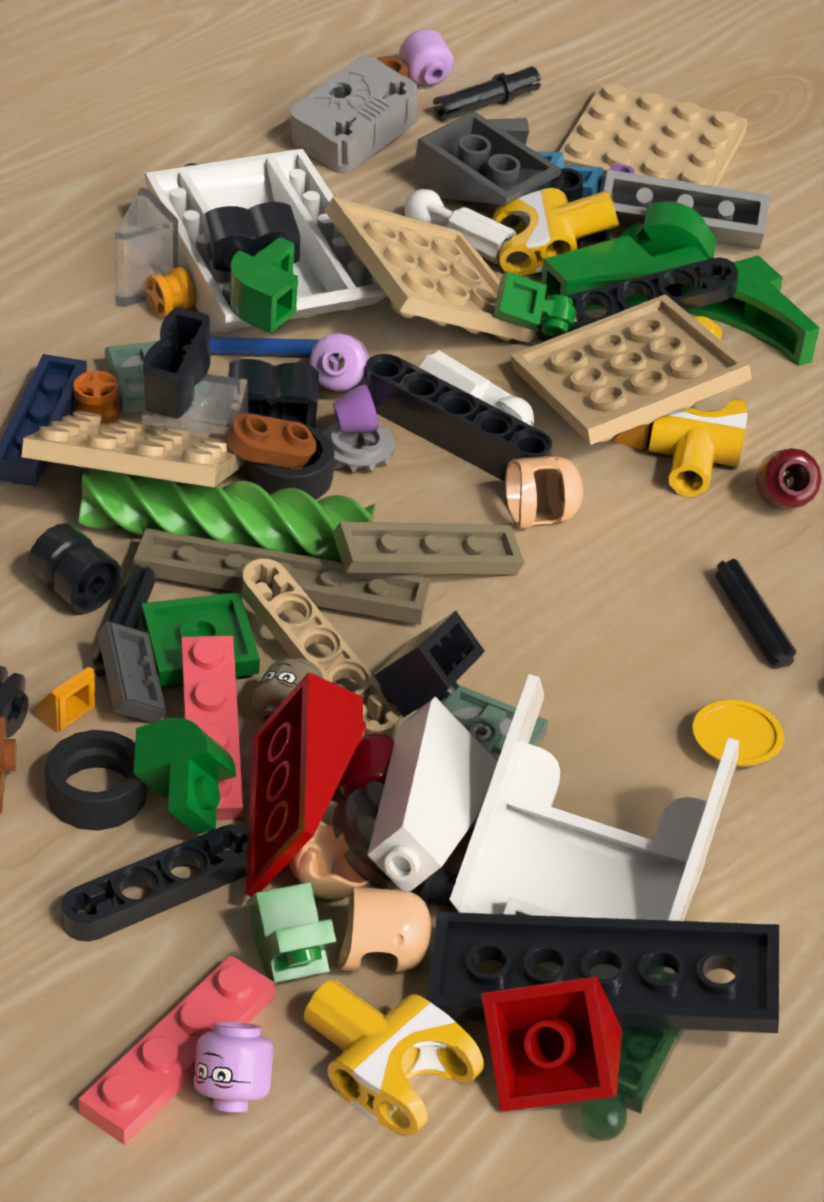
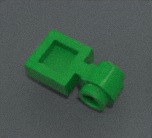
[493,272,576,337]

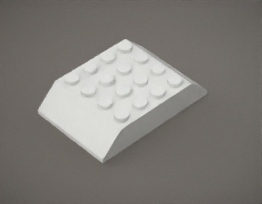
[145,148,387,333]

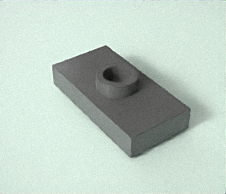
[97,621,166,723]

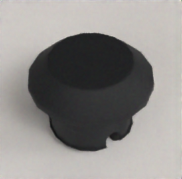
[415,866,458,907]

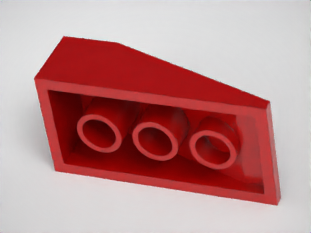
[246,672,366,897]

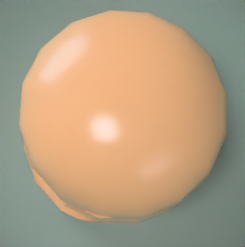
[505,456,583,529]
[338,887,431,972]

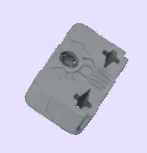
[290,56,418,174]

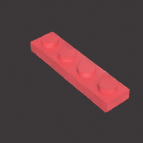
[181,636,243,820]
[78,955,276,1145]

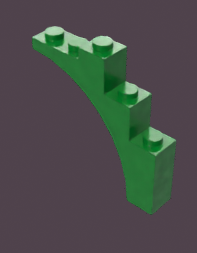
[541,235,819,366]

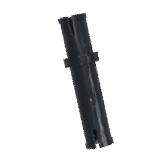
[433,66,541,122]

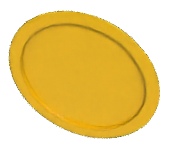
[692,699,785,767]

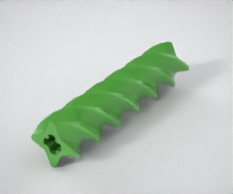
[79,468,376,562]

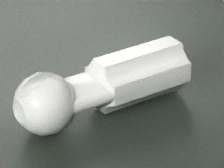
[404,189,517,265]
[419,350,534,426]

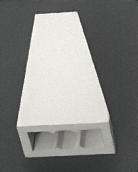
[367,697,497,892]

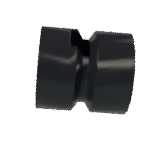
[28,523,121,614]

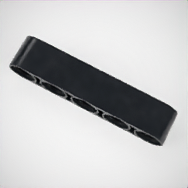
[364,354,552,482]

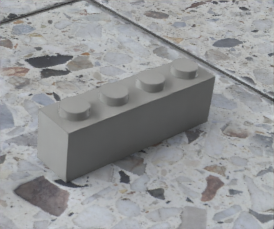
[604,170,771,249]

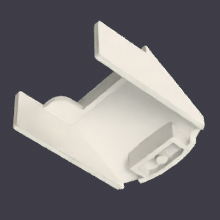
[449,674,739,979]

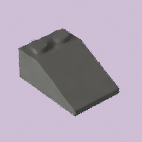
[413,111,561,205]

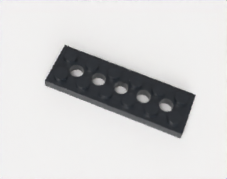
[427,912,779,1033]

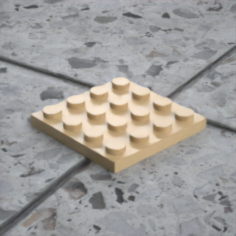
[559,83,748,187]
[325,197,539,343]
[511,294,752,445]
[21,411,246,487]

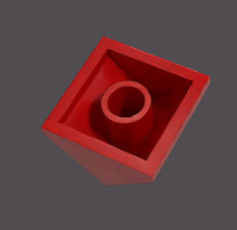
[481,976,622,1112]

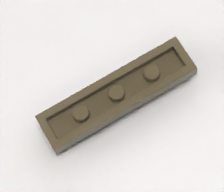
[333,522,525,575]

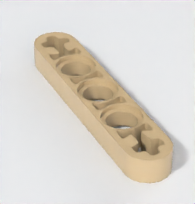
[242,558,400,740]

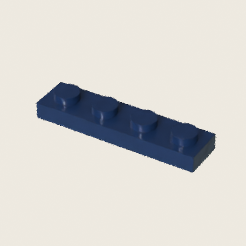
[0,354,87,486]

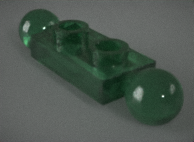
[580,971,684,1141]

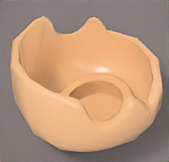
[289,821,375,902]

